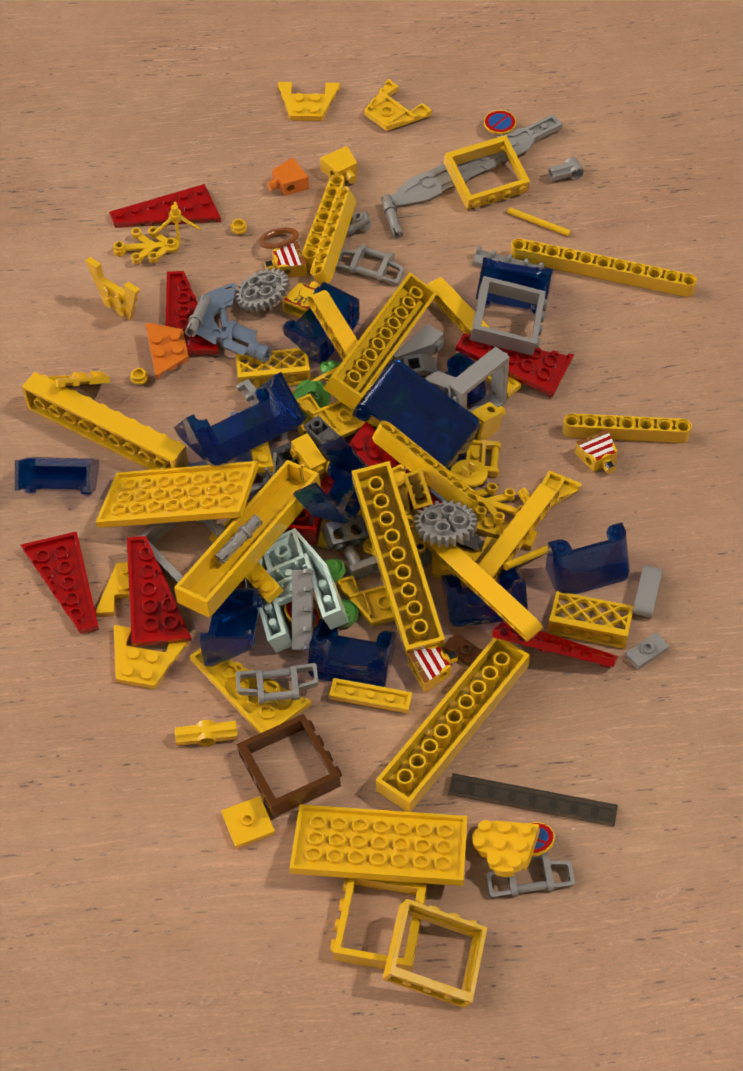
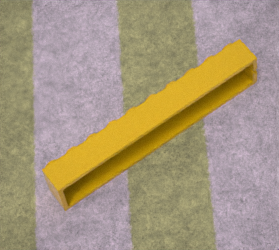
[174,460,321,618]

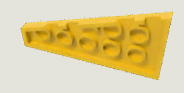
[189,645,312,734]

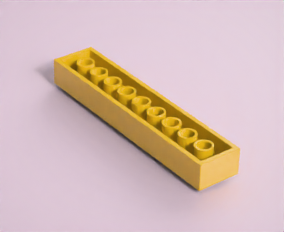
[323,272,438,410]
[22,372,189,470]
[352,461,445,657]
[376,638,530,812]

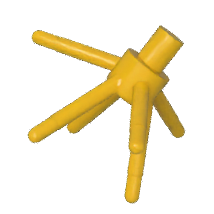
[154,202,200,245]

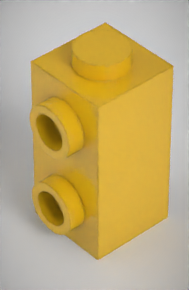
[290,433,327,476]

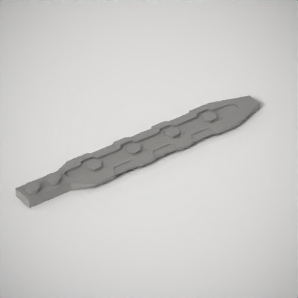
[392,114,562,208]

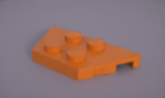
[145,323,189,379]

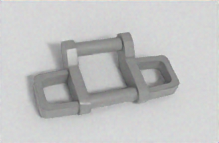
[336,244,404,286]
[236,663,318,704]
[486,852,575,898]

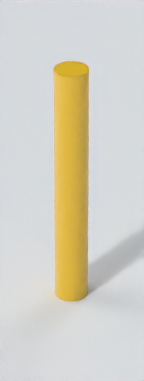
[503,545,549,570]

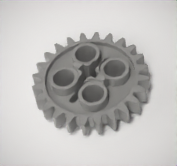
[235,268,291,313]
[414,500,477,548]

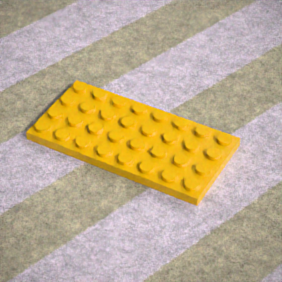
[96,461,259,528]
[289,804,468,886]

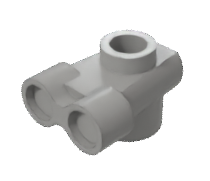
[347,211,371,236]

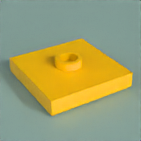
[221,796,275,849]

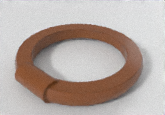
[259,227,299,249]

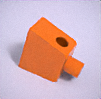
[267,158,309,196]

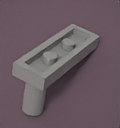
[344,546,380,581]

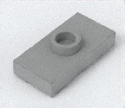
[625,632,669,670]

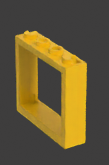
[444,135,530,210]
[330,878,427,972]
[382,899,488,1008]

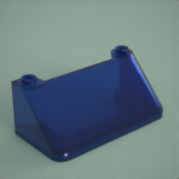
[352,360,480,471]
[174,372,304,467]

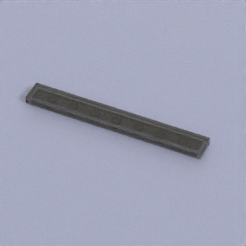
[448,773,618,827]

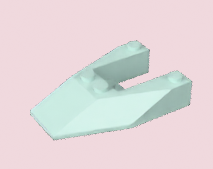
[255,528,349,653]

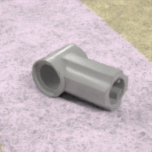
[548,157,584,181]

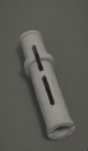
[381,194,403,239]
[185,294,212,337]
[215,514,263,564]

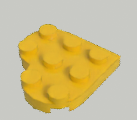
[472,820,540,877]

